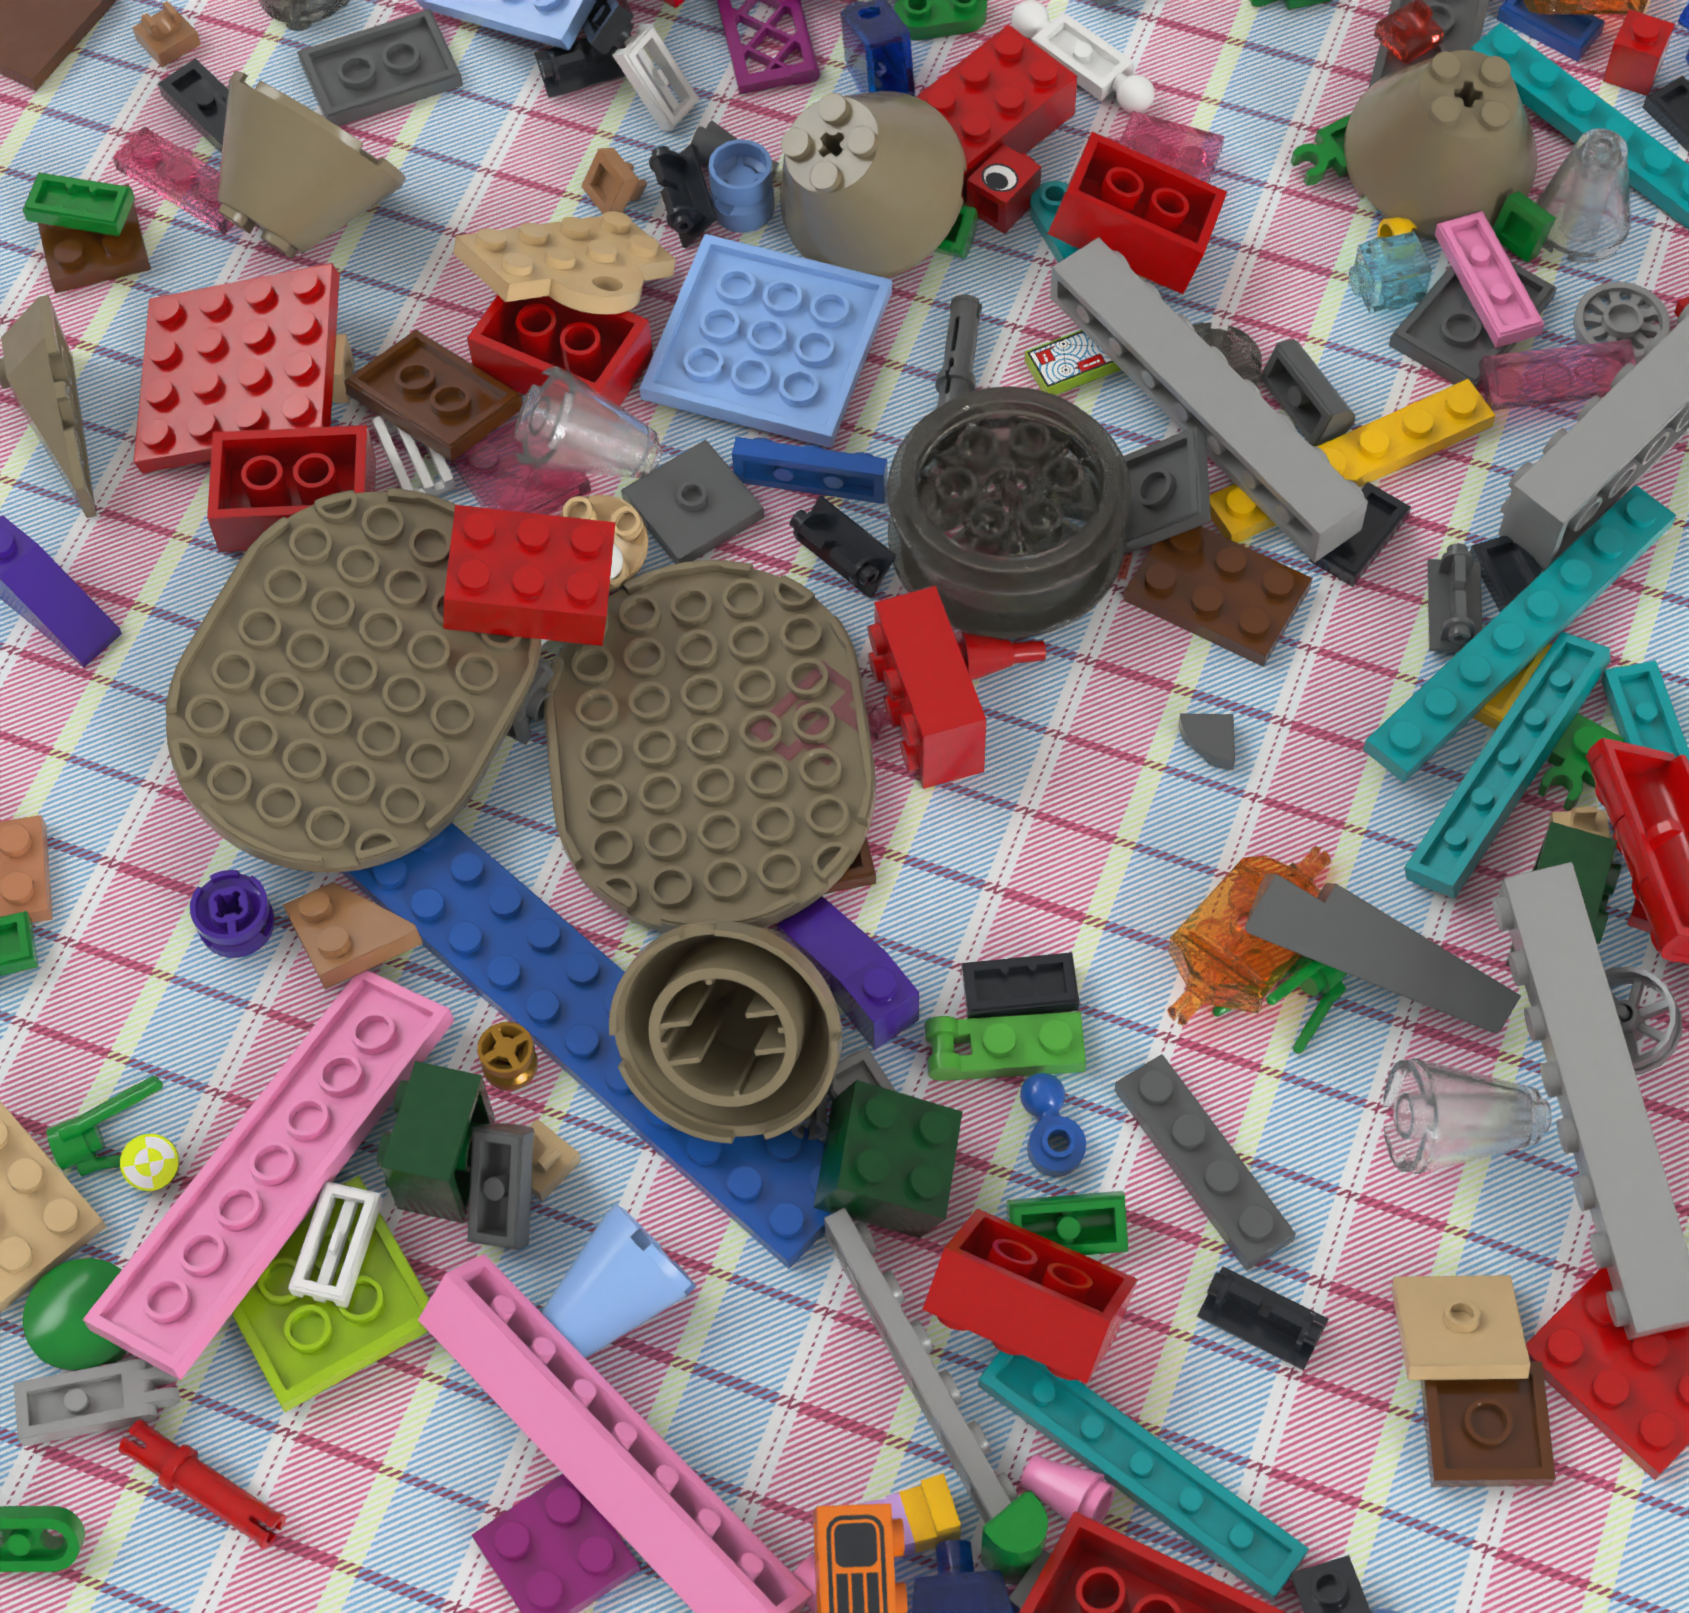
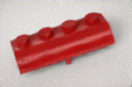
[1586,738,1689,964]

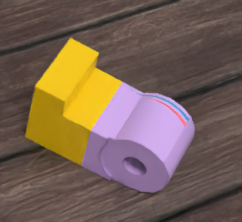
[859,1473,961,1559]

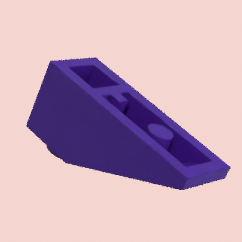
[0,515,122,668]
[777,896,919,1050]

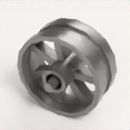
[1605,966,1682,1075]

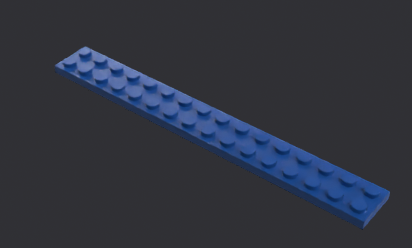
[341,823,833,1269]

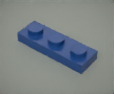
[732,437,888,504]

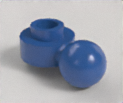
[1020,1072,1086,1177]

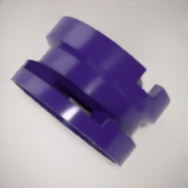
[190,870,275,958]

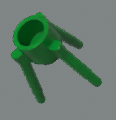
[1212,953,1348,1054]
[46,1076,163,1177]

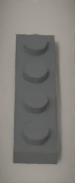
[1114,1054,1296,1271]

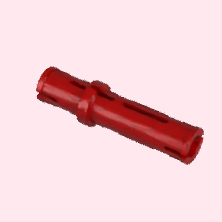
[118,1419,286,1549]

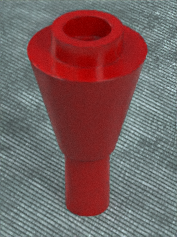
[955,631,1046,681]

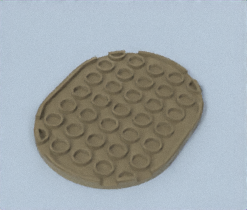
[166,488,542,872]
[544,560,876,932]

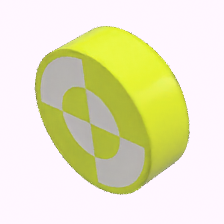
[120,1133,180,1191]

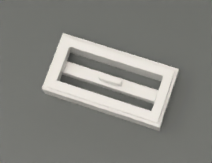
[613,23,700,131]
[372,416,456,496]
[288,1181,383,1308]

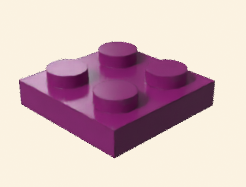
[472,1474,640,1613]

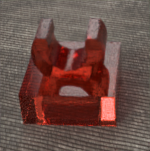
[1374,0,1444,65]

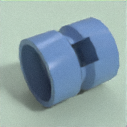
[708,139,775,233]

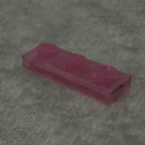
[112,126,234,235]
[1479,339,1636,410]

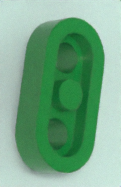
[894,0,987,40]
[0,1506,85,1572]

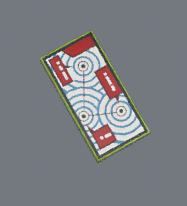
[1024,330,1121,399]

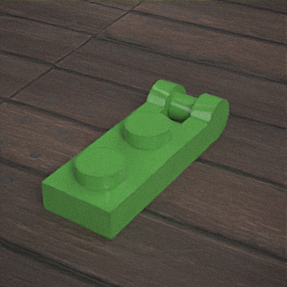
[924,1012,1086,1081]

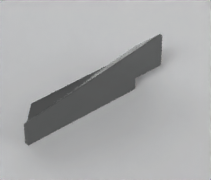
[1245,874,1521,1033]

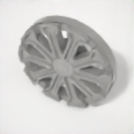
[1573,282,1670,366]

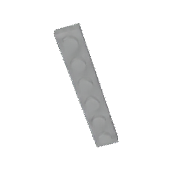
[824,1208,1019,1524]

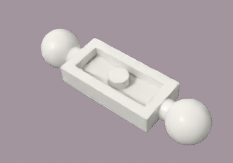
[1011,0,1155,114]

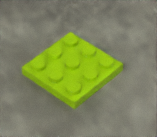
[232,1176,429,1413]

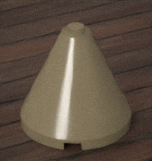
[609,921,842,1144]

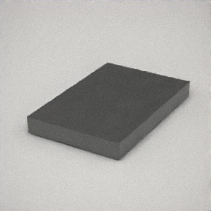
[297,9,463,127]
[1389,261,1557,390]

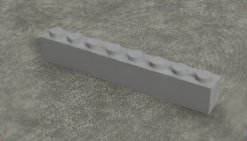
[1050,237,1368,563]
[1492,862,1689,1340]

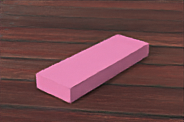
[1435,211,1545,348]

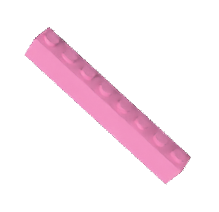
[418,1254,813,1613]

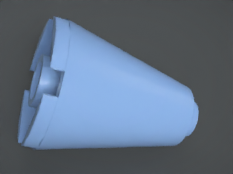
[541,1203,697,1359]

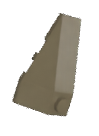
[0,295,97,518]

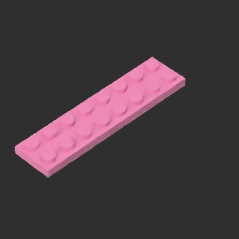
[83,970,454,1381]

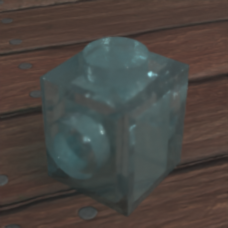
[1349,231,1432,314]

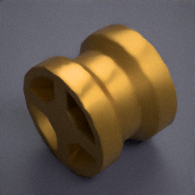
[477,1022,538,1091]

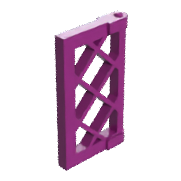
[716,0,820,95]

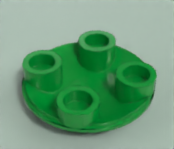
[23,1258,127,1371]

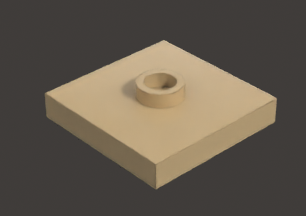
[1392,1275,1530,1380]

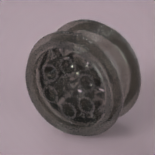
[887,386,1131,639]

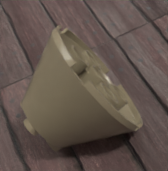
[1344,50,1538,241]
[217,71,406,259]
[780,91,967,278]

